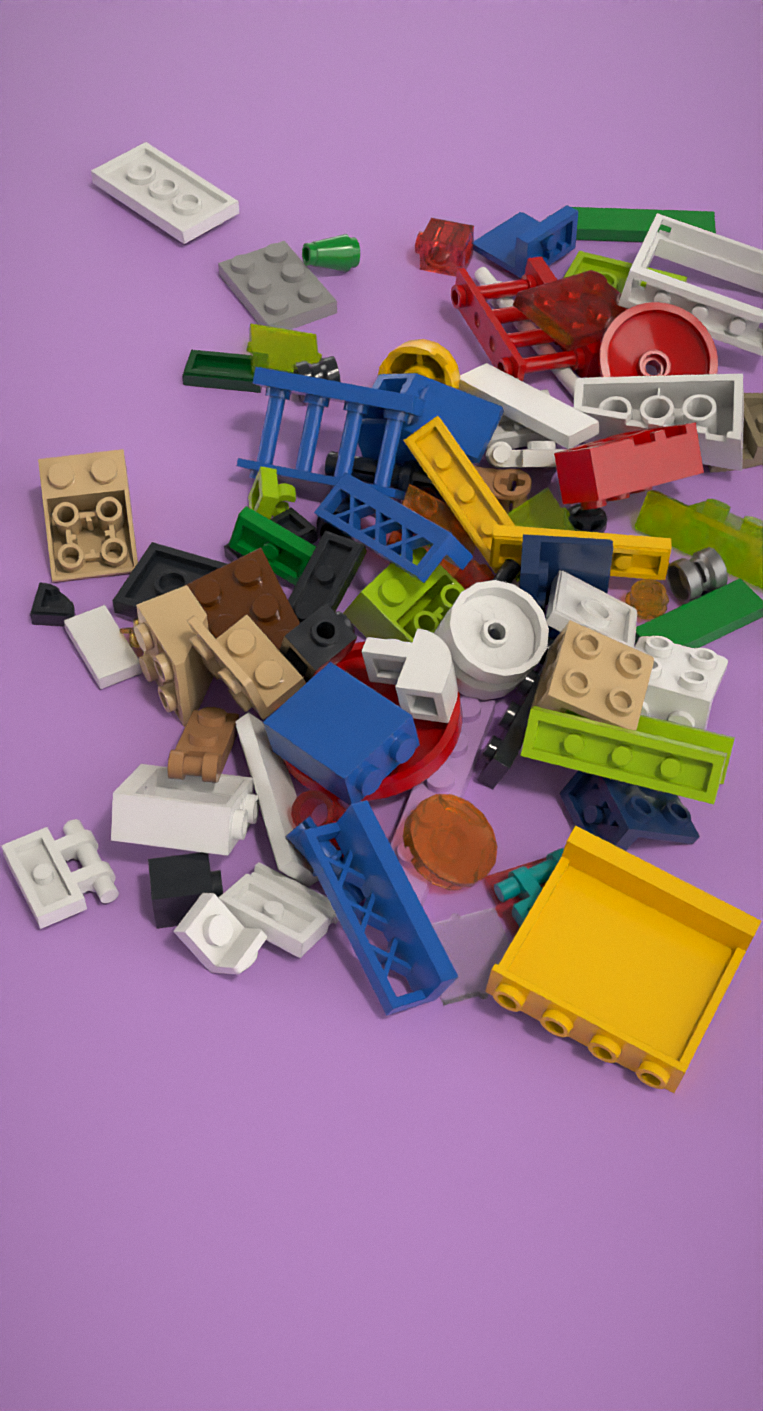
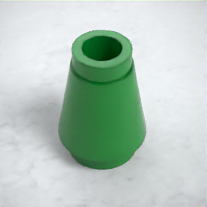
[302,234,360,272]

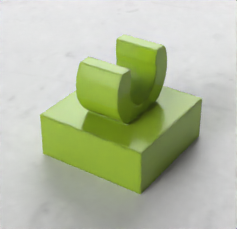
[248,466,296,519]

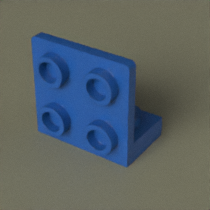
[472,205,578,278]

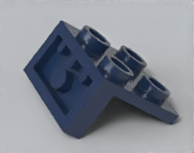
[519,534,613,614]
[559,771,700,851]

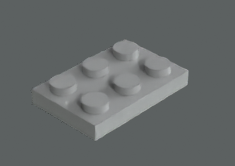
[218,241,337,337]

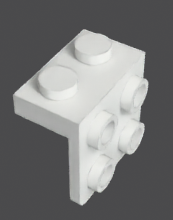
[634,636,728,730]

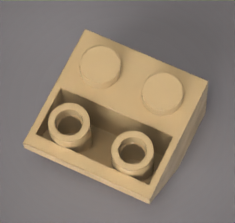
[134,585,214,727]

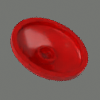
[598,302,718,377]

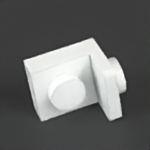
[173,893,267,975]

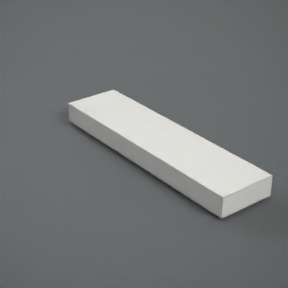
[459,363,599,449]
[236,712,319,887]

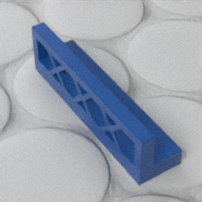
[314,472,474,583]
[298,800,459,1016]

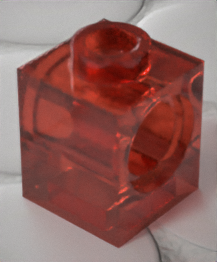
[415,218,474,277]

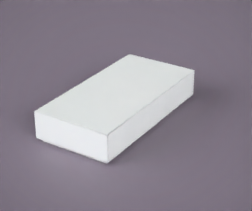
[64,605,142,690]

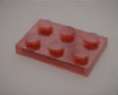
[513,270,628,352]

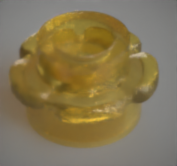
[625,579,669,620]

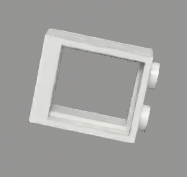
[111,764,259,856]

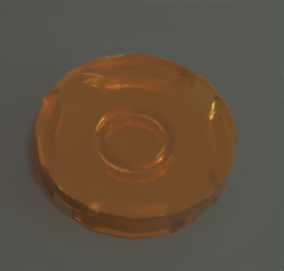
[402,794,498,890]

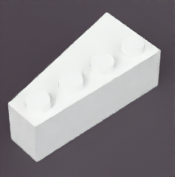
[573,374,744,471]

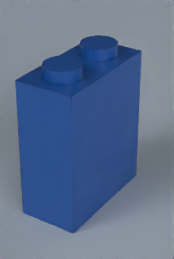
[263,662,420,806]

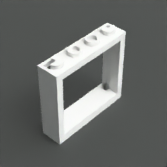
[618,213,763,356]

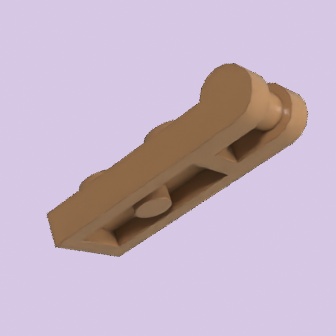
[167,707,239,783]

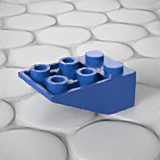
[358,373,504,464]

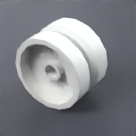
[434,580,549,700]

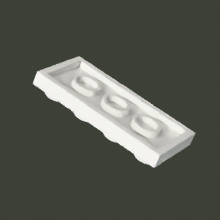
[91,142,239,244]

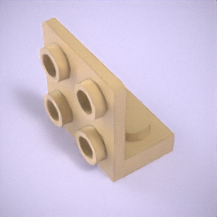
[187,615,306,720]
[527,620,654,731]

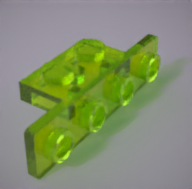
[635,490,763,589]

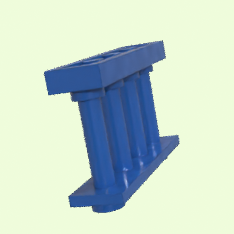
[236,367,426,501]

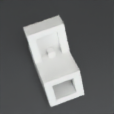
[362,629,458,723]

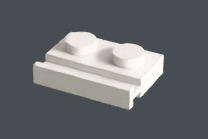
[219,862,339,958]

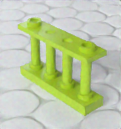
[521,706,735,805]

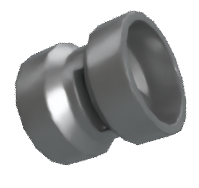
[666,547,728,603]

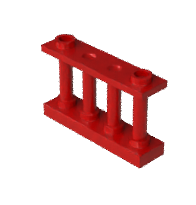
[451,256,600,382]

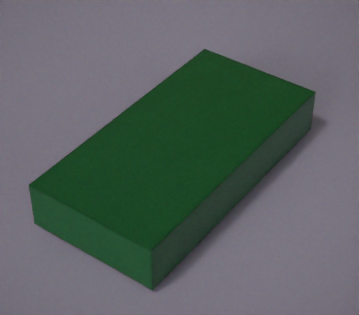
[182,349,268,393]

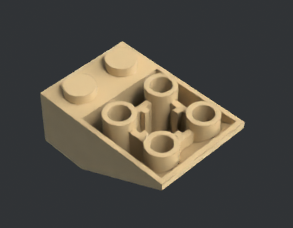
[38,449,138,583]

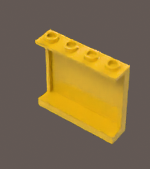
[485,825,762,1093]

